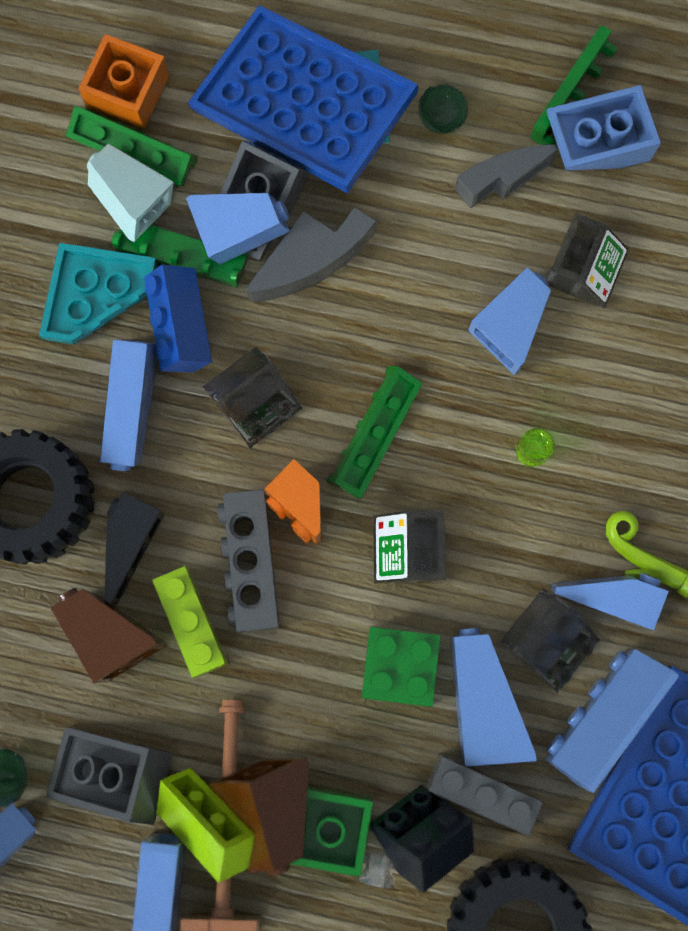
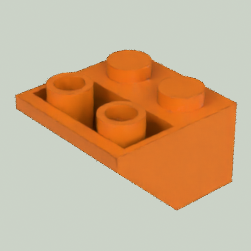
[265,459,321,545]

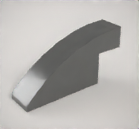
[246,207,376,302]

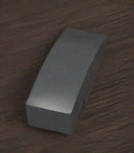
[455,145,558,209]

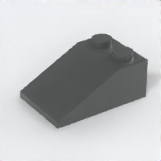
[220,141,309,260]
[46,727,173,825]

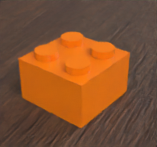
[78,34,170,130]

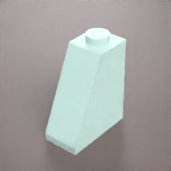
[87,144,174,242]

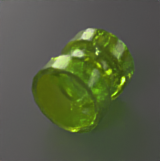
[516,428,555,467]

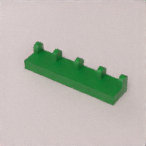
[530,25,617,145]
[65,105,197,186]
[112,225,248,288]
[326,366,423,499]

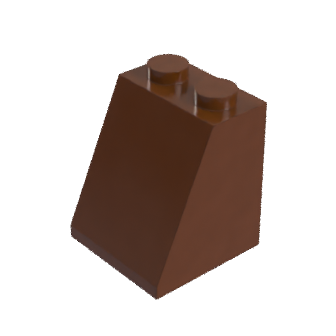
[51,588,167,683]
[209,757,309,875]

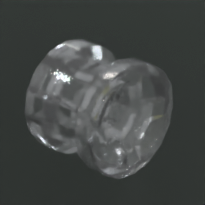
[359,850,395,888]

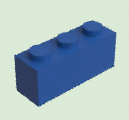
[144,264,212,373]

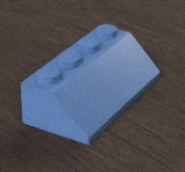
[545,649,680,793]

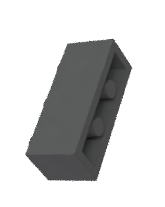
[425,754,542,836]

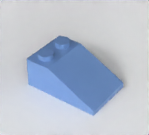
[547,85,661,171]

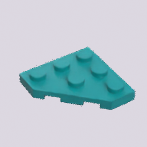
[39,243,158,345]

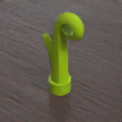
[606,511,688,599]

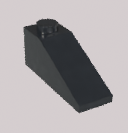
[104,492,165,606]

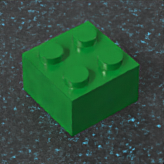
[361,627,440,707]
[291,786,373,877]

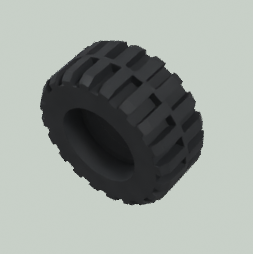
[0,429,95,565]
[447,858,592,931]

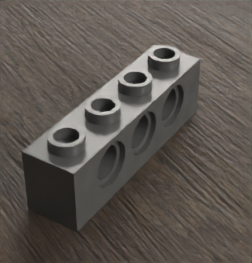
[218,489,280,633]

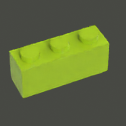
[152,566,229,678]
[156,768,255,883]

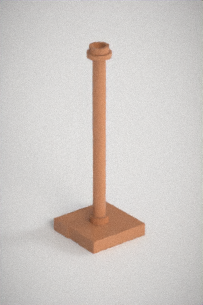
[180,700,261,931]

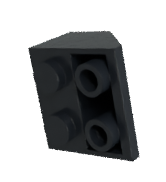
[370,785,474,893]

